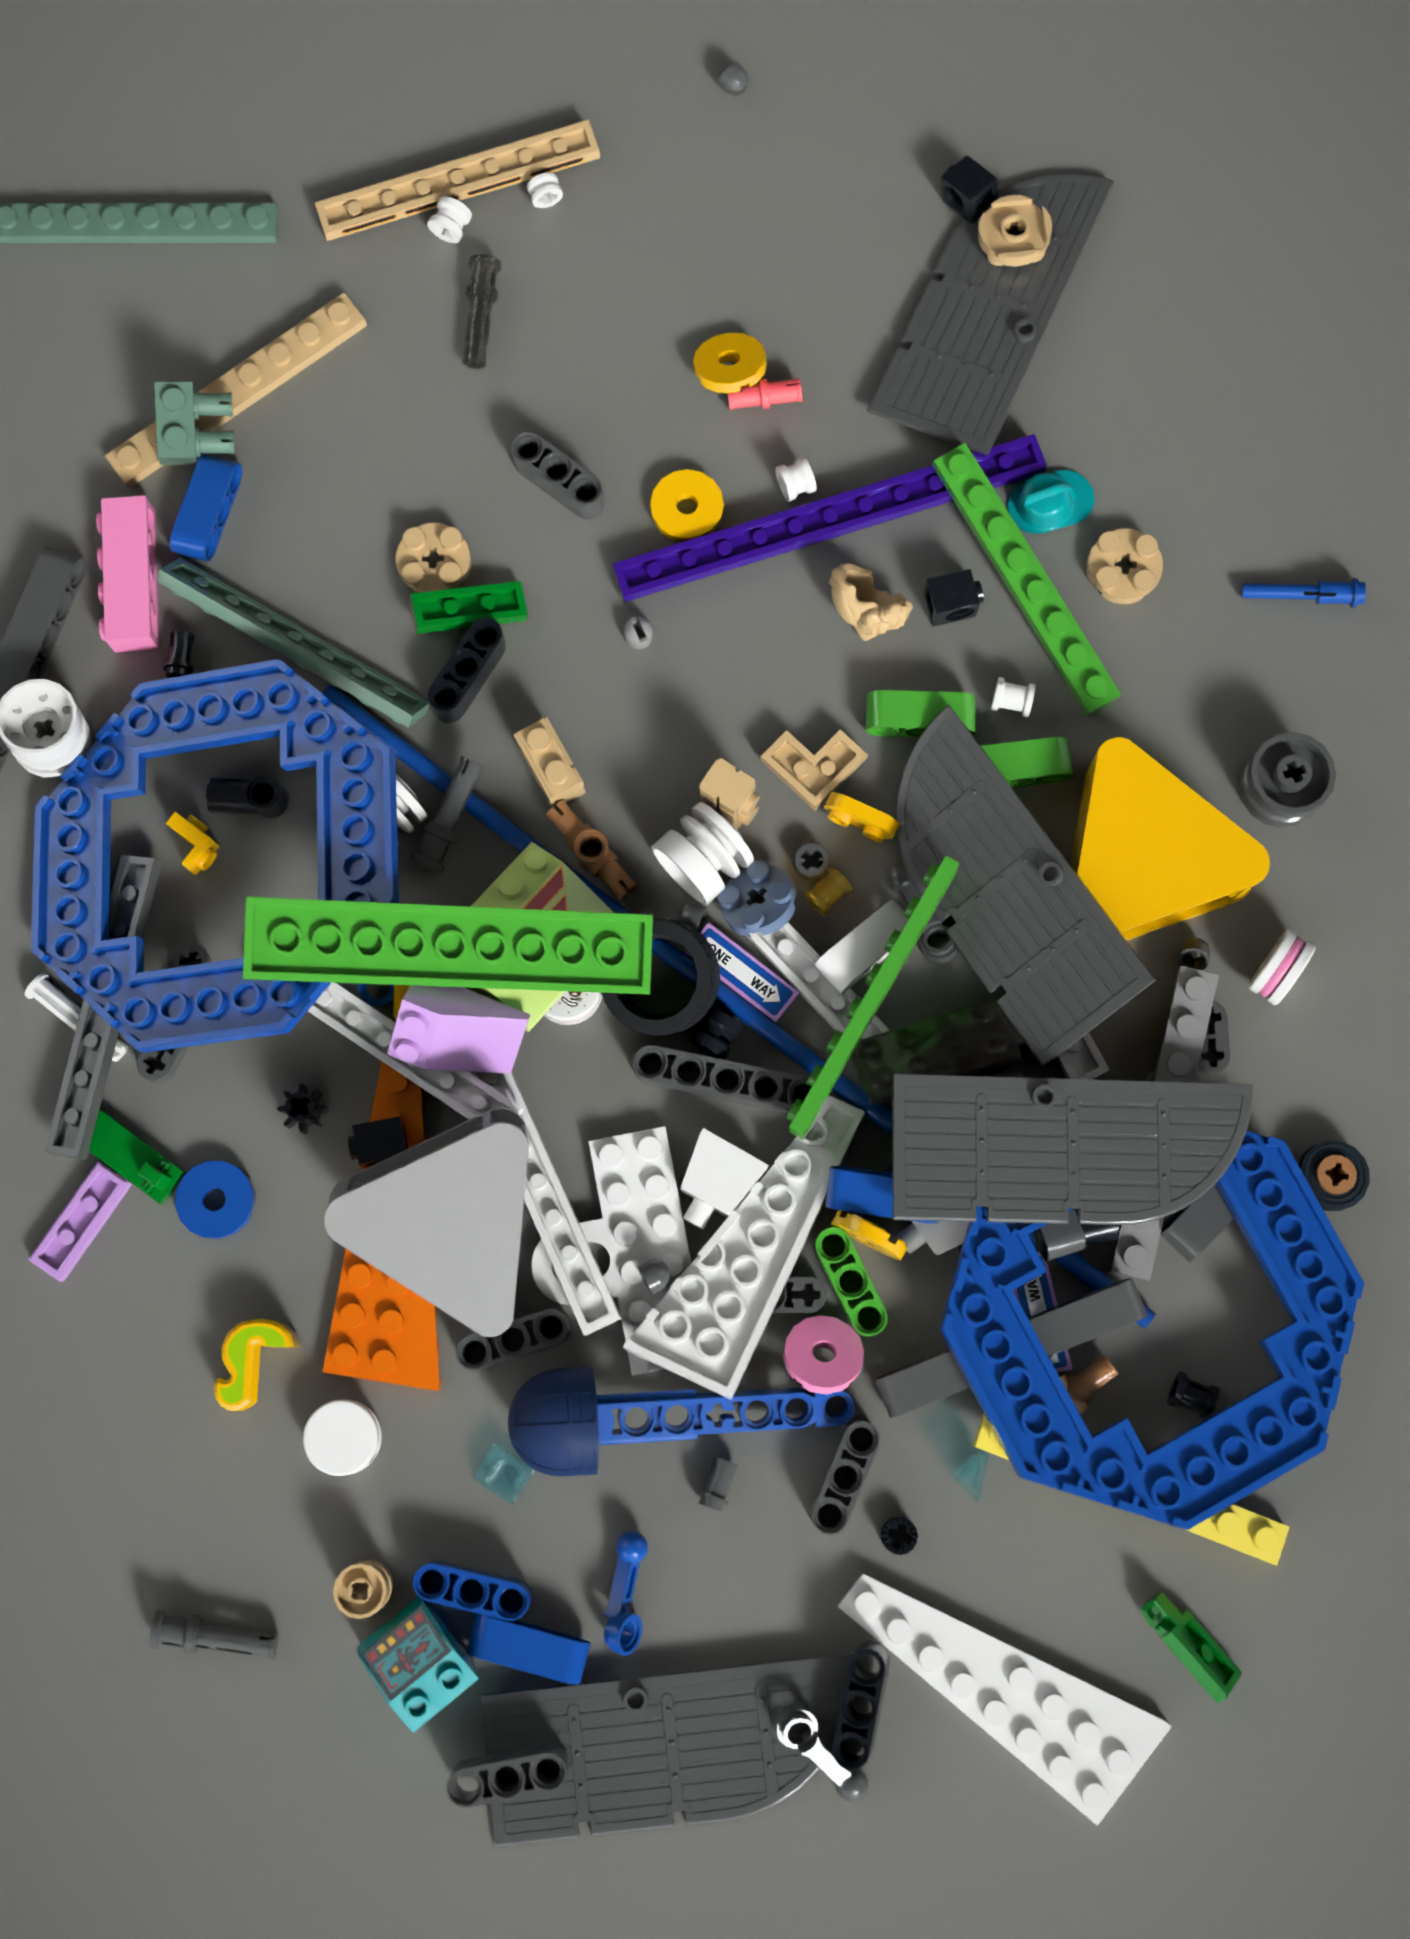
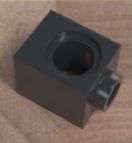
[940,155,998,224]
[924,569,984,627]
[348,1116,408,1169]

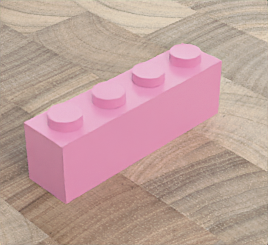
[96,495,159,653]

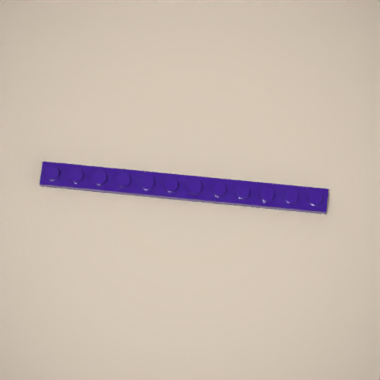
[613,434,1047,602]

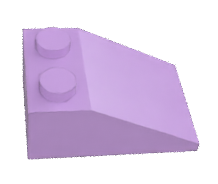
[387,985,530,1073]

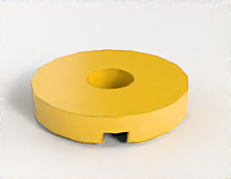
[693,333,767,393]
[650,469,724,542]
[831,1210,908,1261]

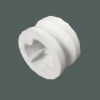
[527,173,563,208]

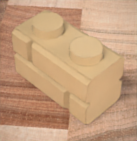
[514,717,586,809]
[699,758,760,829]

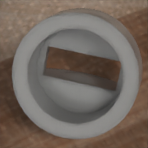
[623,616,654,649]

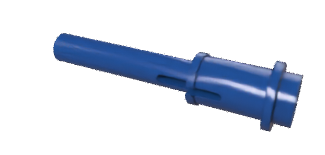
[1241,578,1366,608]

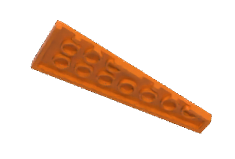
[322,1061,441,1391]

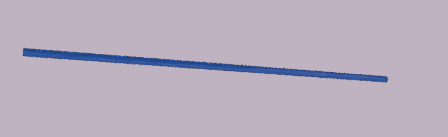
[322,685,1156,1329]

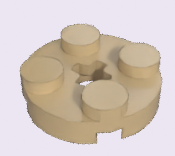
[978,195,1052,266]
[396,523,471,593]
[1086,529,1163,604]

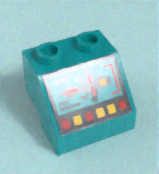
[357,1596,479,1733]

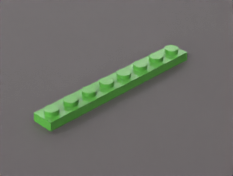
[932,443,1122,716]
[786,856,959,1140]

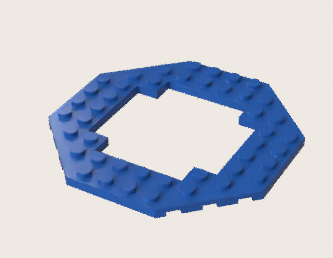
[31,659,399,1053]
[939,1131,1364,1530]

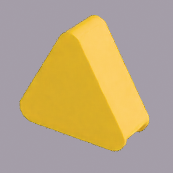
[1070,737,1270,940]

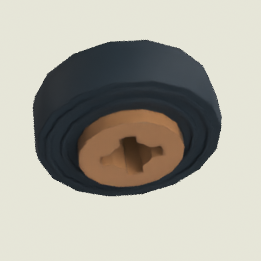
[1298,1141,1370,1211]

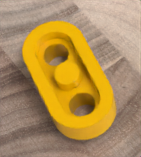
[824,792,899,843]

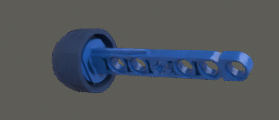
[508,1367,855,1477]

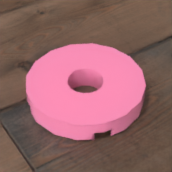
[783,1315,864,1394]

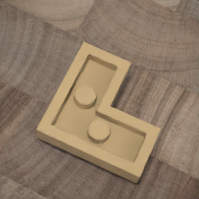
[760,729,868,811]

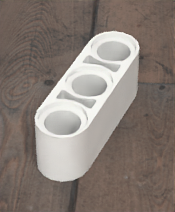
[815,899,909,994]

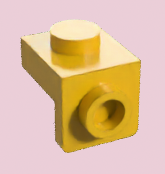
[166,812,220,876]

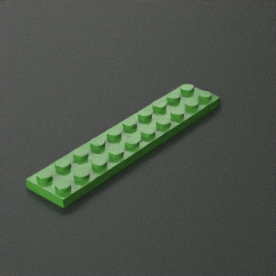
[243,897,653,994]

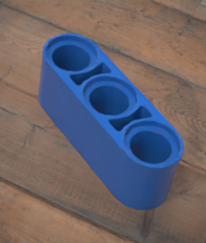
[170,453,242,562]
[825,1166,939,1223]
[413,1561,533,1621]
[466,1613,591,1685]

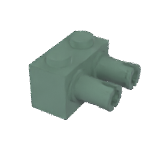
[154,382,235,465]

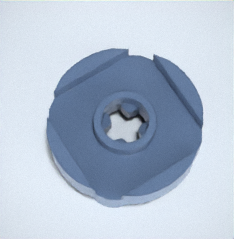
[718,860,797,937]

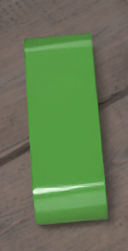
[865,690,976,738]
[981,737,1074,788]
[814,1227,888,1337]

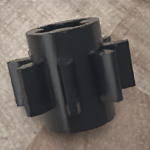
[277,1084,329,1134]

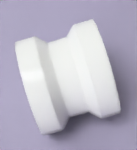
[427,196,472,243]
[775,456,817,502]

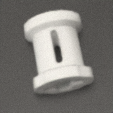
[991,677,1036,717]

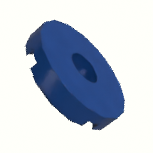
[175,1161,256,1239]

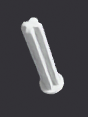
[24,972,128,1062]

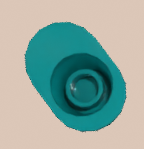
[1008,470,1095,534]

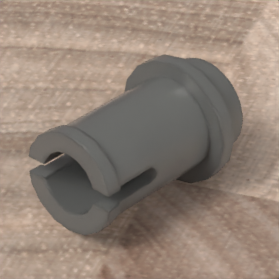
[698,1456,739,1512]

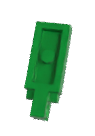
[1139,1592,1242,1703]

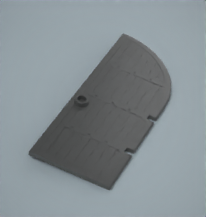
[867,173,1114,456]
[896,704,1156,1066]
[892,1074,1253,1225]
[481,1653,853,1847]

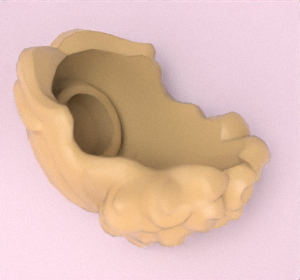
[829,563,913,641]

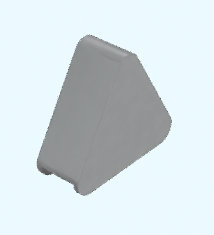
[324,1108,529,1337]

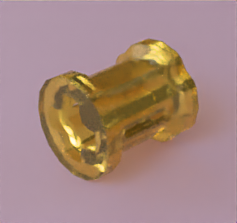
[802,866,853,917]

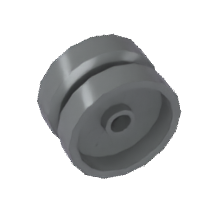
[1239,732,1336,828]

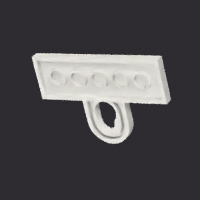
[531,1126,692,1376]

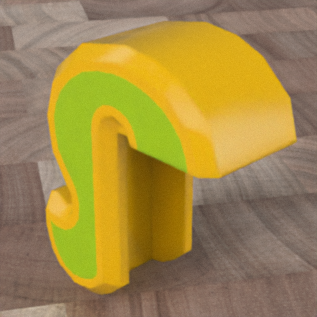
[214,1319,300,1411]

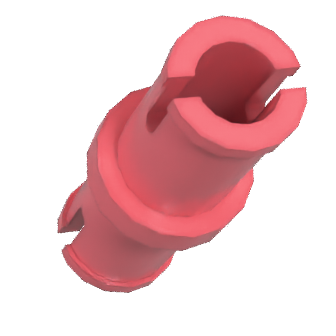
[728,378,803,410]

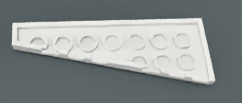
[623,1096,865,1400]
[837,1573,1172,1826]

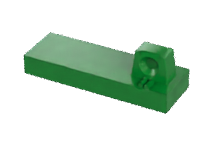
[409,581,528,634]
[89,1109,186,1205]

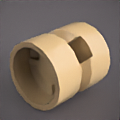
[333,1559,395,1619]

